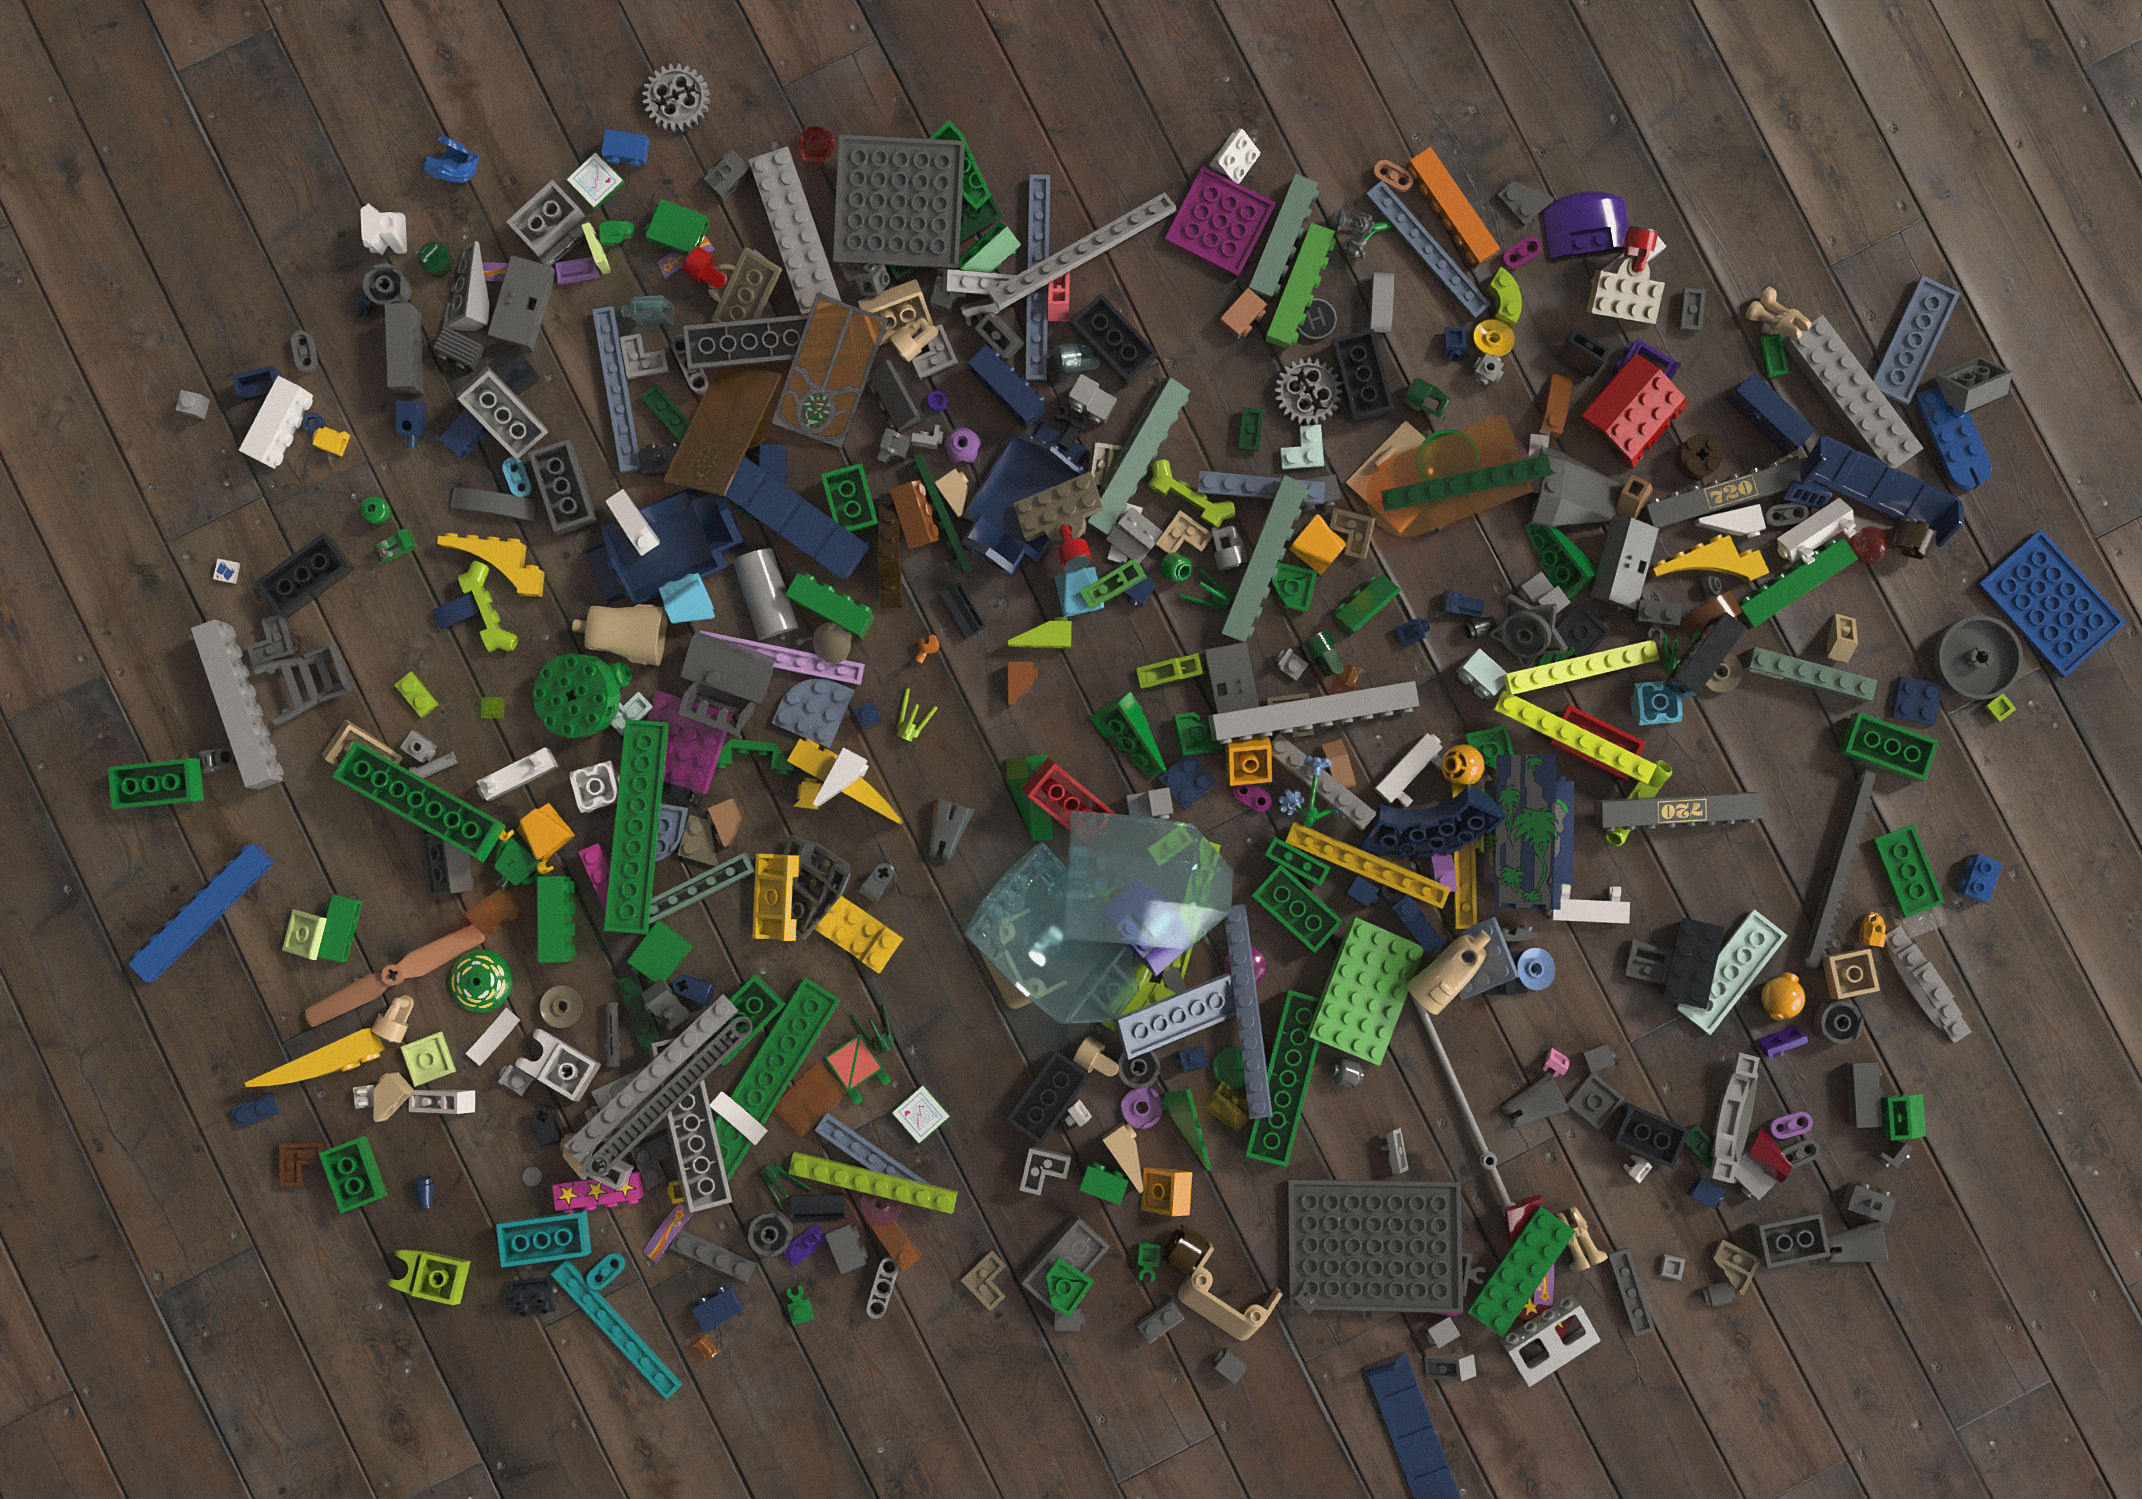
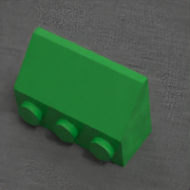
[1333,575,1402,637]

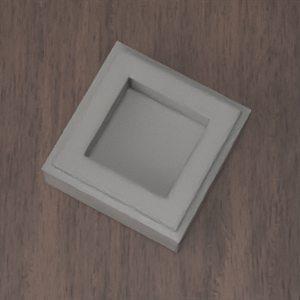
[1659,1254,1686,1280]

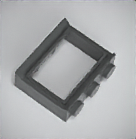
[678,682,756,736]

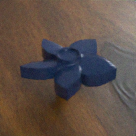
[355,292,373,317]

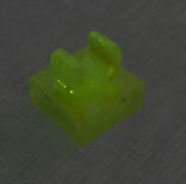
[481,697,505,719]

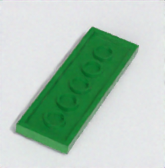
[1467,1205,1576,1337]

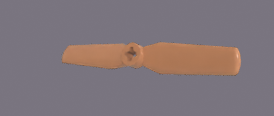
[305,923,485,1027]

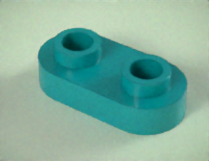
[587,1253,625,1290]

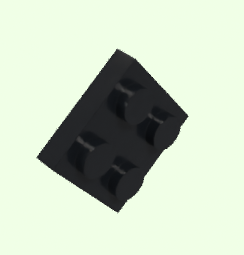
[1556,603,1611,658]

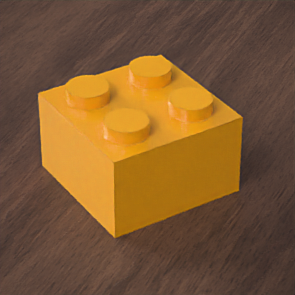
[1226,734,1272,786]

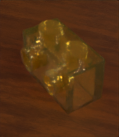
[1203,1081,1250,1133]

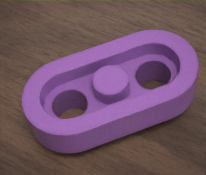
[1769,1111,1813,1139]

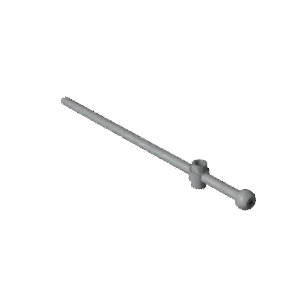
[1410,993,1516,1217]

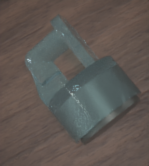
[1050,343,1100,376]

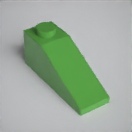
[1080,559,1147,610]

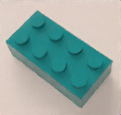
[496,1210,592,1268]

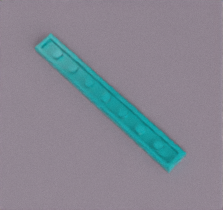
[550,1259,683,1400]

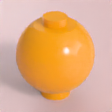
[1442,745,1484,787]
[1761,972,1805,1021]

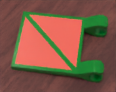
[825,1034,891,1104]

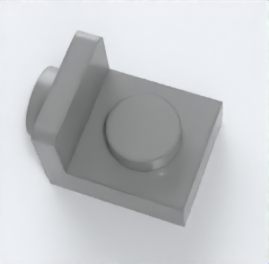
[911,425,944,450]
[1276,648,1308,681]
[498,1064,535,1096]

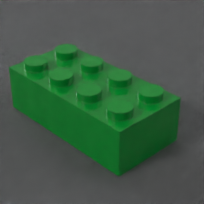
[785,572,875,640]
[1838,712,1939,782]
[108,759,204,809]
[1250,864,1343,953]
[537,876,576,963]
[703,974,787,1066]

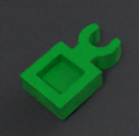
[1137,1242,1161,1282]
[787,1284,814,1325]

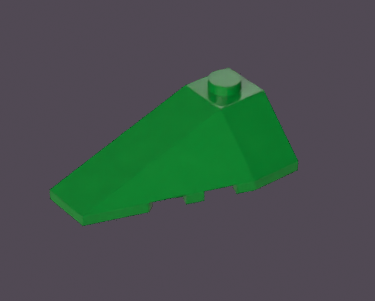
[1089,691,1166,778]
[1161,1086,1212,1171]

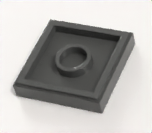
[1566,1073,1625,1131]

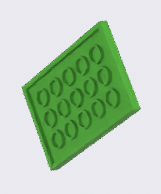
[1306,916,1424,1066]

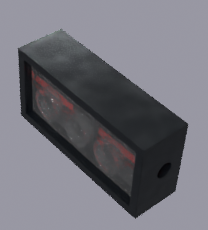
[1663,612,1747,699]

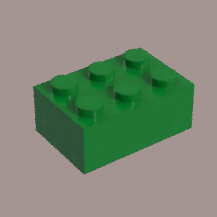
[821,463,879,534]
[319,1136,388,1214]

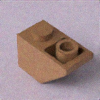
[1615,474,1653,519]
[707,799,742,848]

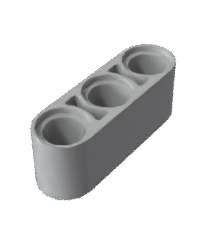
[1369,272,1394,333]
[671,335,710,396]
[866,1255,899,1319]

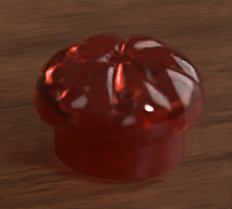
[797,126,835,163]
[1849,526,1887,564]

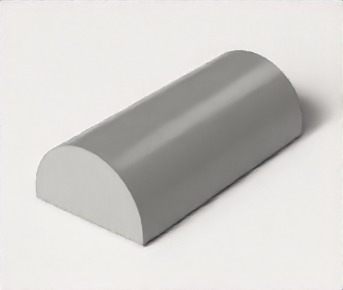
[733,548,799,641]

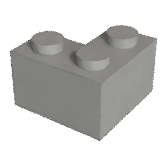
[1068,374,1117,424]
[1518,572,1571,613]
[1126,788,1173,824]
[580,1133,634,1190]
[1020,1146,1071,1195]

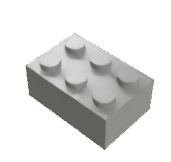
[506,180,585,258]

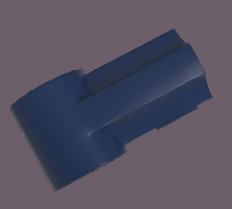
[1440,590,1484,618]

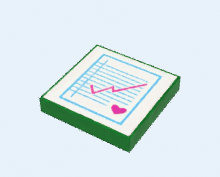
[566,151,625,211]
[891,1084,951,1144]

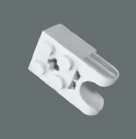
[515,1029,601,1101]

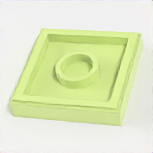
[582,223,611,274]
[282,909,327,960]
[400,1032,456,1087]

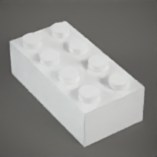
[239,376,313,469]

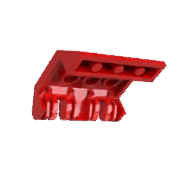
[1580,353,1687,469]

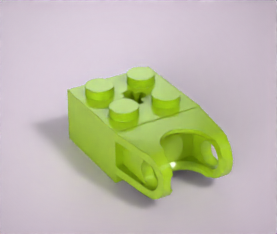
[387,1250,471,1305]

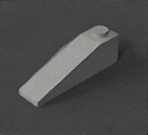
[443,241,490,331]

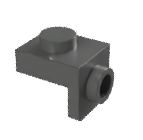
[1874,1141,1913,1168]

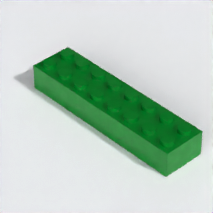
[332,741,506,863]
[1244,989,1320,1167]

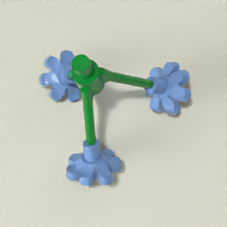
[1278,756,1345,828]

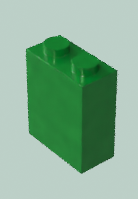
[644,199,710,257]
[627,921,695,986]

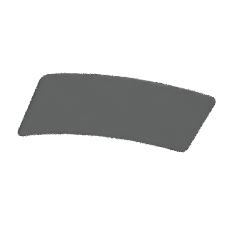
[1162,967,1187,993]

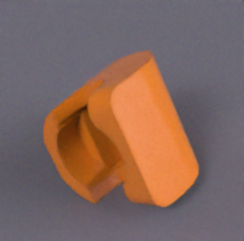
[915,635,940,663]

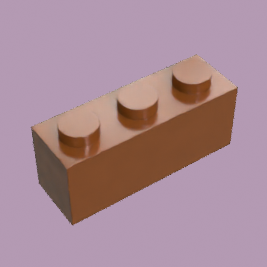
[890,480,939,549]

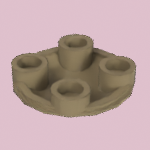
[813,622,852,664]

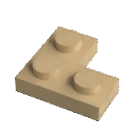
[1155,511,1213,554]

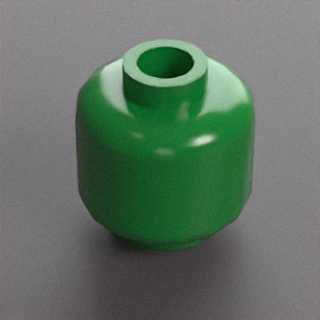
[360,496,391,525]
[1161,552,1192,583]
[608,661,632,689]

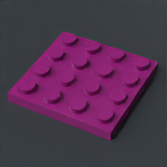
[1165,166,1276,278]
[647,690,733,794]

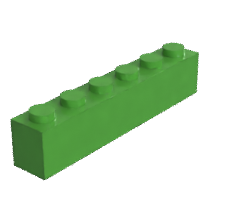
[1266,223,1336,350]

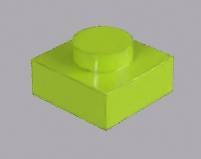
[1984,693,2016,723]

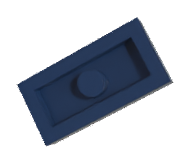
[231,1093,280,1129]

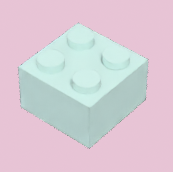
[1456,649,1507,699]

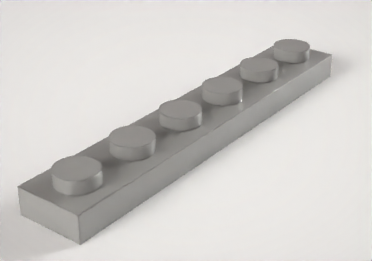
[1271,734,1376,830]

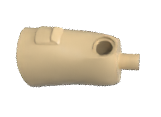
[572,604,668,666]
[1407,930,1491,1015]

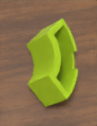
[1486,267,1522,329]

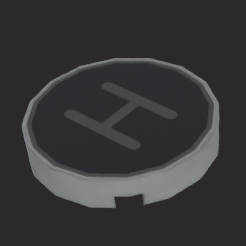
[1297,299,1337,341]

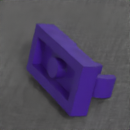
[1758,1025,1808,1060]
[783,1223,828,1267]

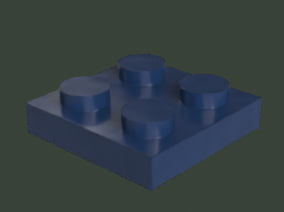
[1891,676,1943,726]
[1158,755,1217,810]

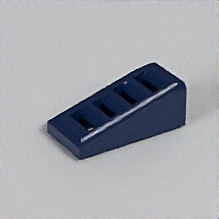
[1782,480,1832,509]

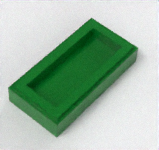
[1759,333,1789,378]

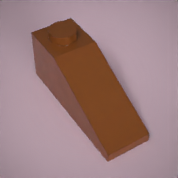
[1537,373,1573,439]
[866,1205,922,1272]

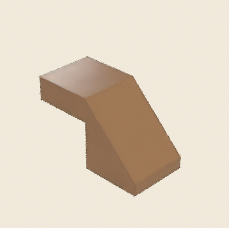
[1322,739,1356,788]

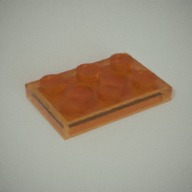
[774,1061,847,1137]

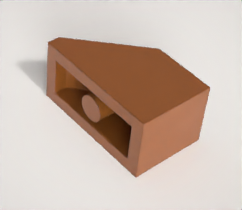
[1008,662,1038,706]

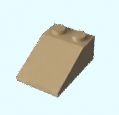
[322,719,403,767]
[1102,1122,1143,1193]

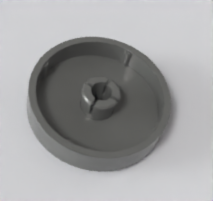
[1933,616,2023,701]

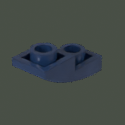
[432,593,480,630]

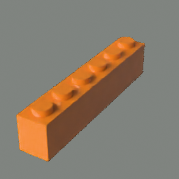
[1407,147,1500,268]

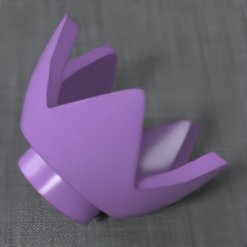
[944,427,981,463]

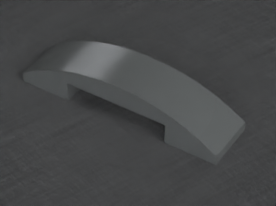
[451,487,537,521]

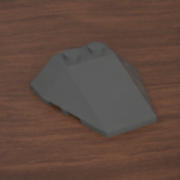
[1531,446,1619,527]
[783,835,851,939]

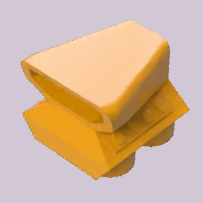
[1289,514,1347,575]
[516,803,575,861]

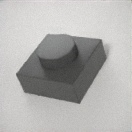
[1294,1290,1317,1314]

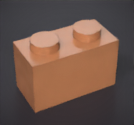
[1219,288,1267,339]

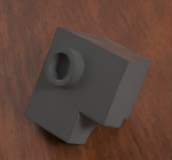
[930,276,968,314]
[877,428,912,465]

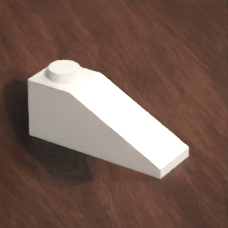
[606,489,660,556]
[1694,504,1766,538]
[813,747,869,807]
[409,1090,475,1114]

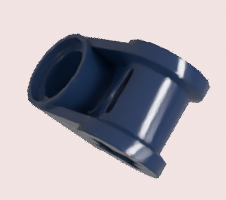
[673,975,716,1006]

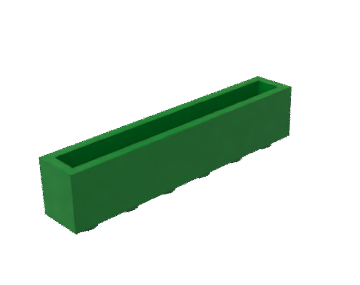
[1738,538,1858,630]

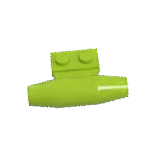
[1101,957,1176,1032]

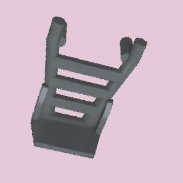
[253,643,353,726]

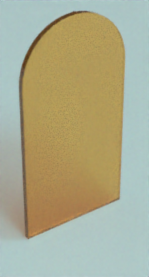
[1366,413,1534,537]

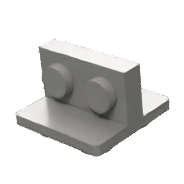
[1106,507,1163,564]

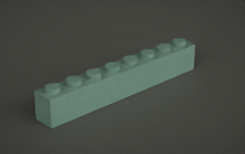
[1085,377,1190,535]
[1221,475,1309,642]

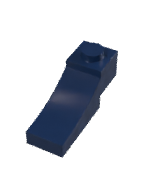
[1390,894,1445,956]

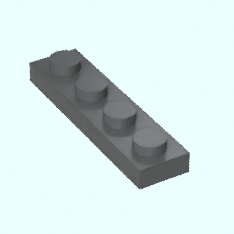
[670,1228,757,1283]
[1607,1247,1655,1337]

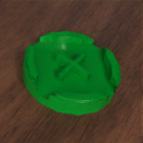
[1213,1046,1246,1089]

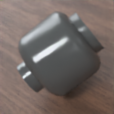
[1330,1059,1364,1088]

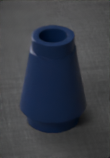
[413,1176,435,1209]

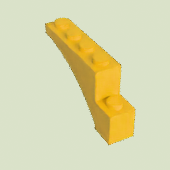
[437,533,545,597]
[1648,535,1770,583]

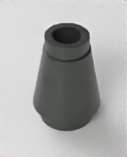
[1464,616,1497,640]

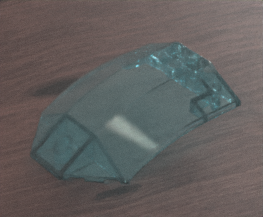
[1062,810,1233,951]
[964,842,1139,1024]

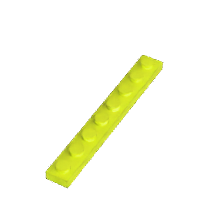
[1503,640,1660,696]
[1493,690,1657,784]

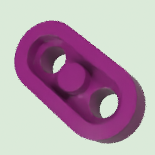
[1502,237,1542,270]
[1232,784,1272,812]

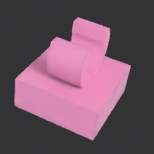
[1543,1048,1570,1077]

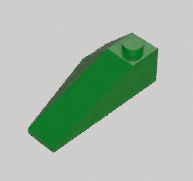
[929,120,991,210]
[1525,521,1598,600]
[1006,755,1053,841]

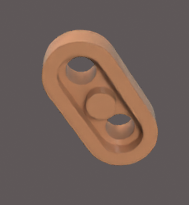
[1373,160,1413,192]

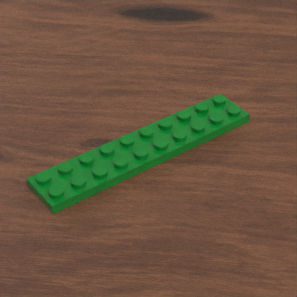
[604,719,669,934]
[714,977,841,1181]

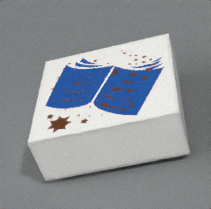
[213,559,240,584]

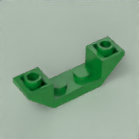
[716,739,795,775]

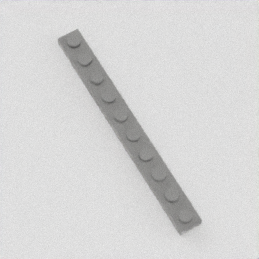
[988,192,1176,310]
[564,995,738,1162]

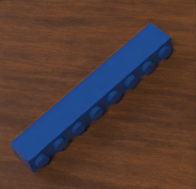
[128,844,276,982]

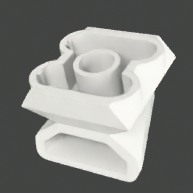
[361,203,407,255]
[570,761,620,813]

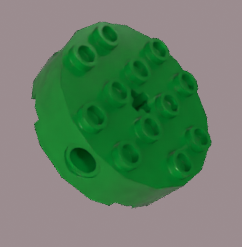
[533,654,621,738]

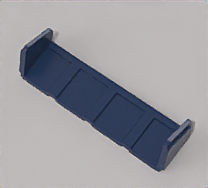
[1800,435,1964,547]
[711,450,872,580]
[1362,1352,1461,1499]

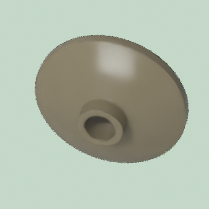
[1705,652,1743,693]
[540,986,583,1028]

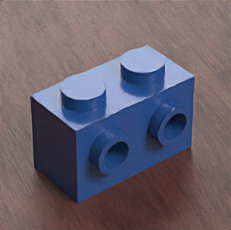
[601,129,650,167]
[1957,854,2003,903]

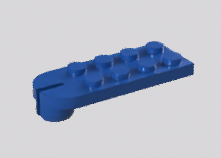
[1914,386,1992,491]

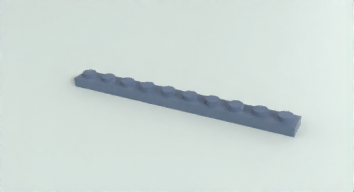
[1026,174,1050,381]
[1223,904,1273,1119]

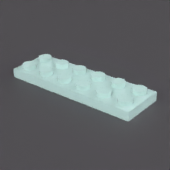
[1675,909,1788,1035]

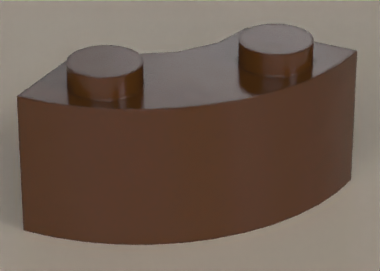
[1680,590,1743,641]

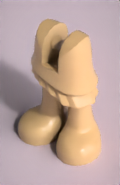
[1746,287,1812,340]
[1556,1206,1608,1273]

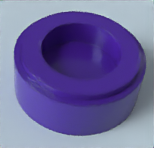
[927,390,948,412]

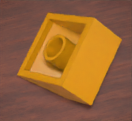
[1141,1168,1192,1216]

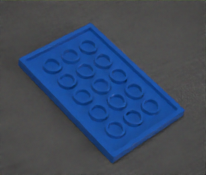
[1977,529,2126,678]

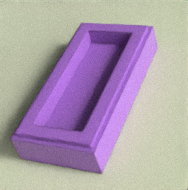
[554,257,600,285]

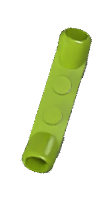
[1148,459,1236,529]
[458,561,518,652]
[1604,760,1672,846]

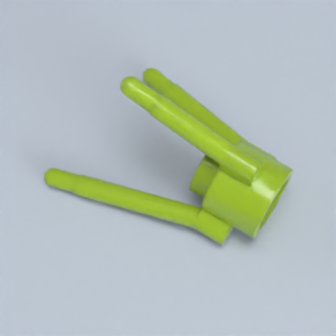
[896,688,937,741]

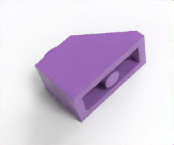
[1430,851,1457,892]

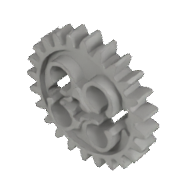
[642,63,711,132]
[1274,357,1343,426]

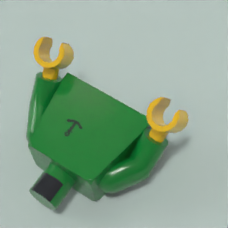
[494,828,554,891]

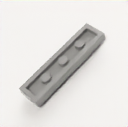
[943,269,1016,295]

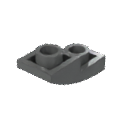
[1500,924,1538,941]

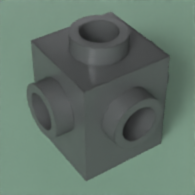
[855,263,890,296]

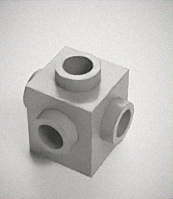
[1472,353,1504,387]

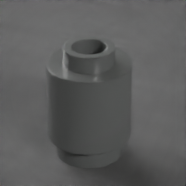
[1701,1282,1735,1307]

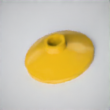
[1473,319,1515,356]

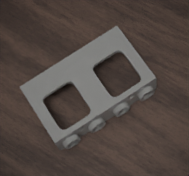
[1500,1294,1601,1387]

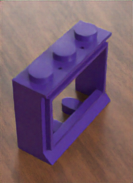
[1602,338,1681,388]

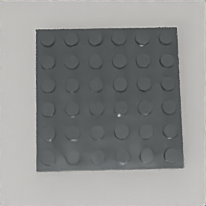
[833,134,965,269]

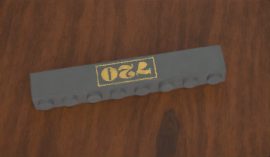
[1642,456,1814,529]
[1594,791,1763,831]

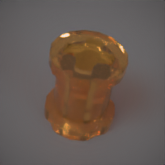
[1341,664,1365,690]
[693,1333,721,1363]

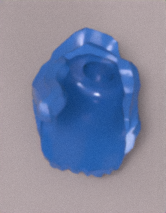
[423,136,480,183]

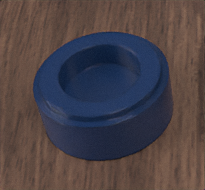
[302,413,325,434]

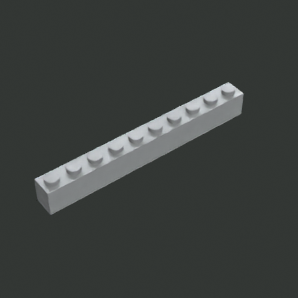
[1208,681,1419,744]

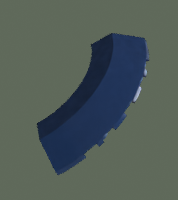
[1360,785,1506,858]

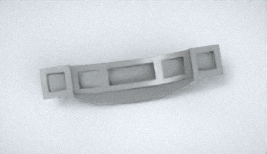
[1884,926,1971,1043]
[1709,1052,1760,1183]

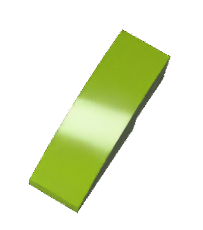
[1136,653,1206,689]

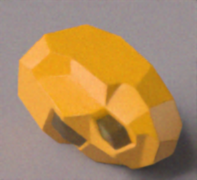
[1859,912,1886,947]

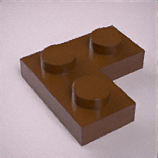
[279,1142,325,1187]

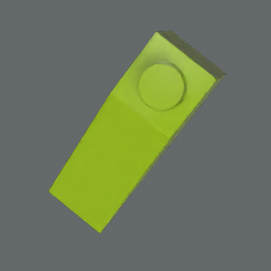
[1008,617,1072,648]

